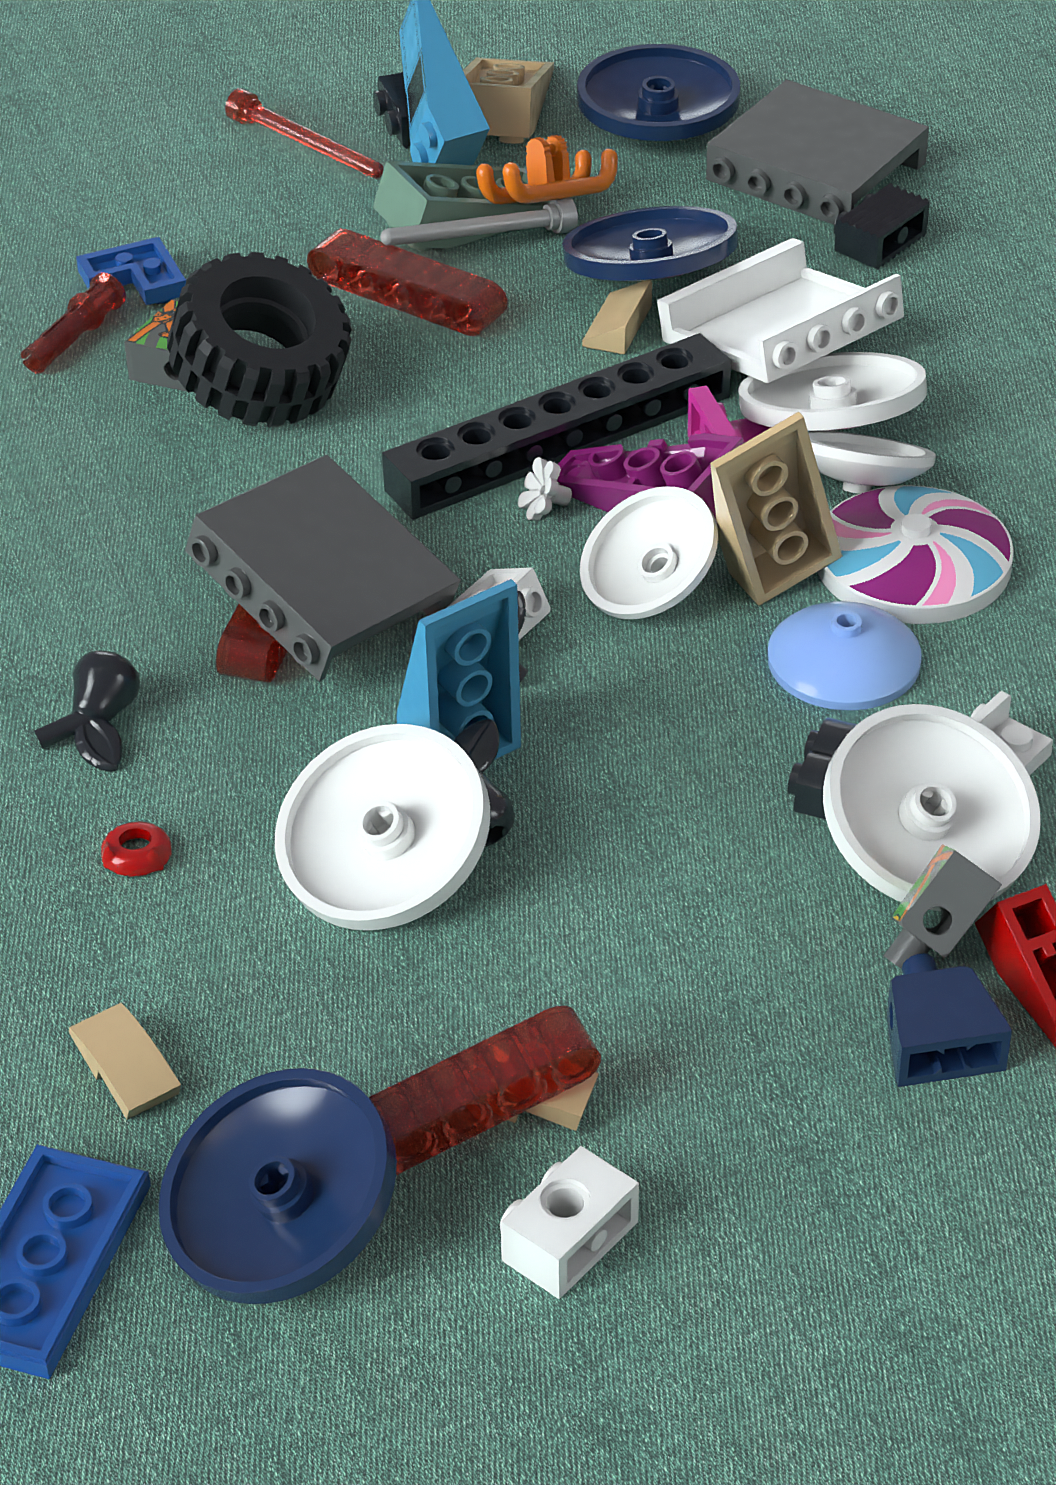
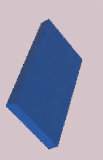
[0,1144,151,1379]

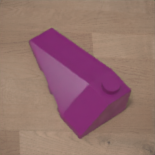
[557,433,745,522]

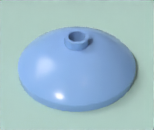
[767,601,922,710]

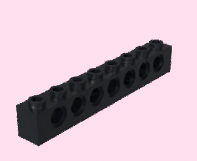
[382,333,731,520]

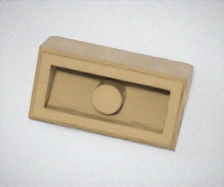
[582,280,652,354]

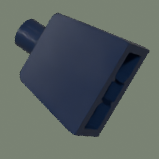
[887,953,1012,1087]

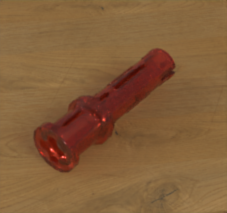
[21,272,126,374]

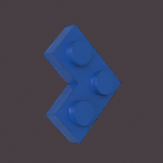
[76,237,186,305]

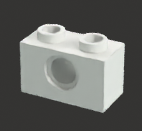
[500,1146,639,1299]

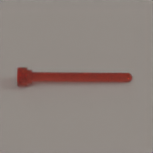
[225,88,384,179]

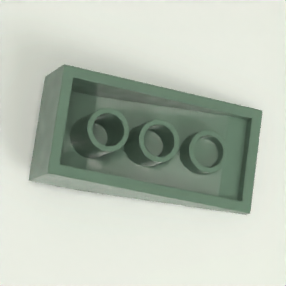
[373,161,550,251]

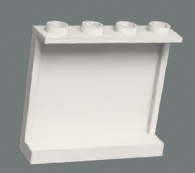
[657,238,904,383]

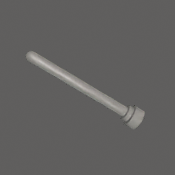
[380,197,578,246]

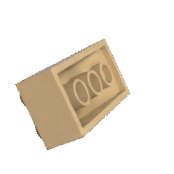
[463,57,554,144]
[710,412,843,606]

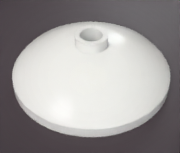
[808,431,936,494]
[580,487,718,619]

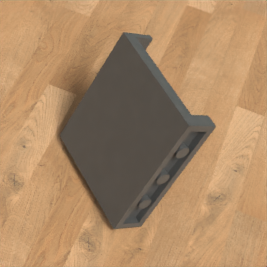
[706,79,929,225]
[185,454,461,682]

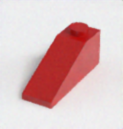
[974,884,1056,1047]

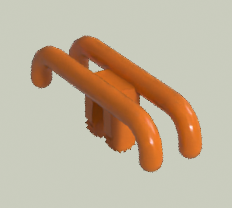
[476,135,618,205]

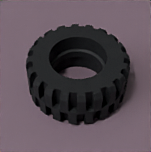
[167,252,352,427]

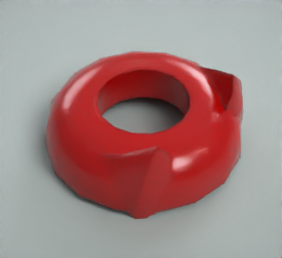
[101,821,172,877]

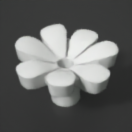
[518,457,572,520]

